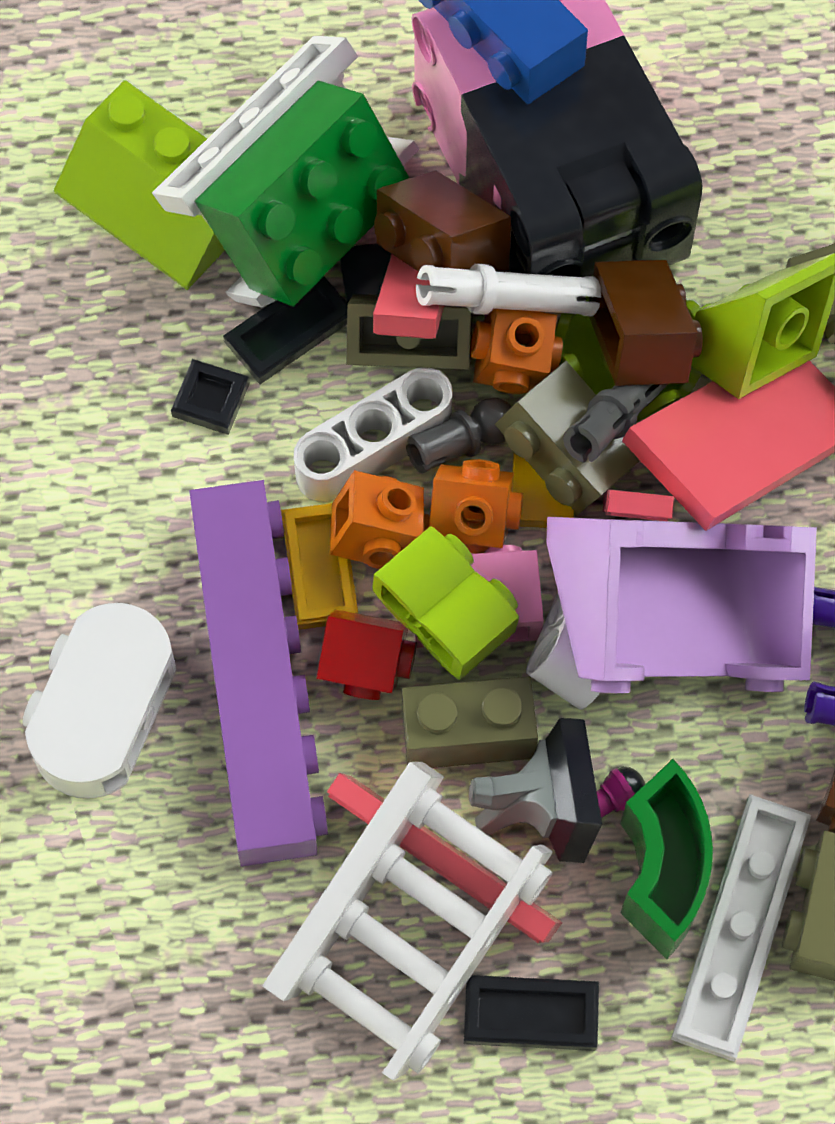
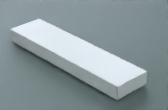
[671,794,811,1062]

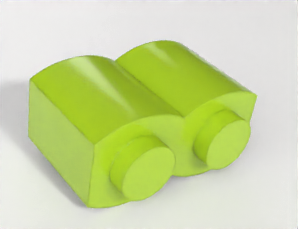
[372,526,519,681]

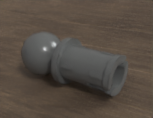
[406,398,512,474]

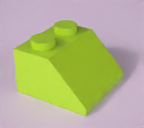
[692,253,835,399]

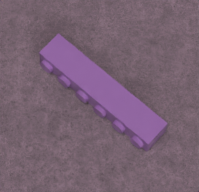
[189,480,328,867]

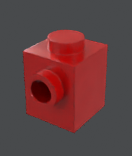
[316,609,417,700]

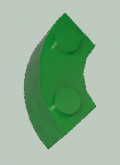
[620,759,713,960]

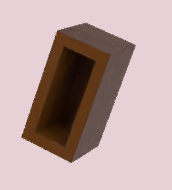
[374,170,511,272]
[589,260,703,386]

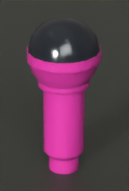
[597,766,645,818]

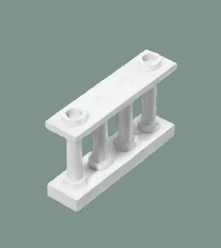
[152,36,420,308]
[262,762,553,1081]

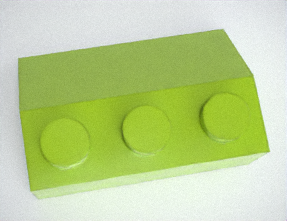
[53,79,225,290]

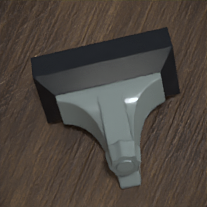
[469,718,602,863]

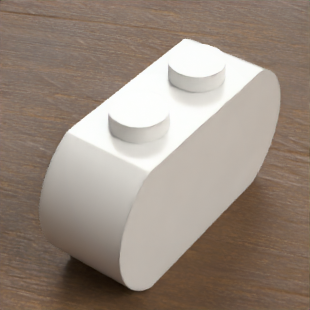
[23,603,176,799]

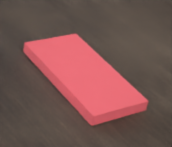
[622,361,835,531]

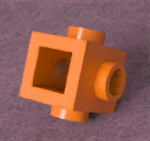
[470,308,563,394]
[429,459,523,554]
[330,470,430,569]

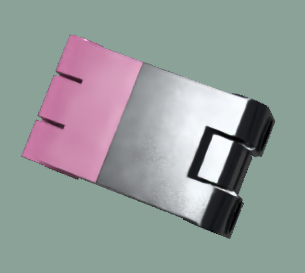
[411,0,703,313]

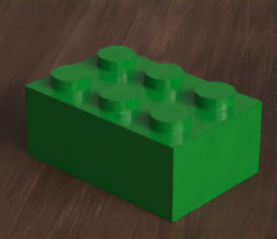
[194,80,410,306]

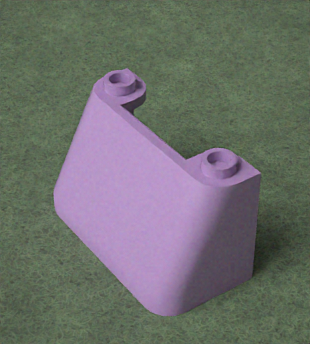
[546,517,817,693]

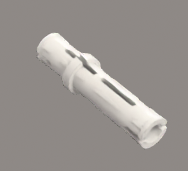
[416,264,601,316]

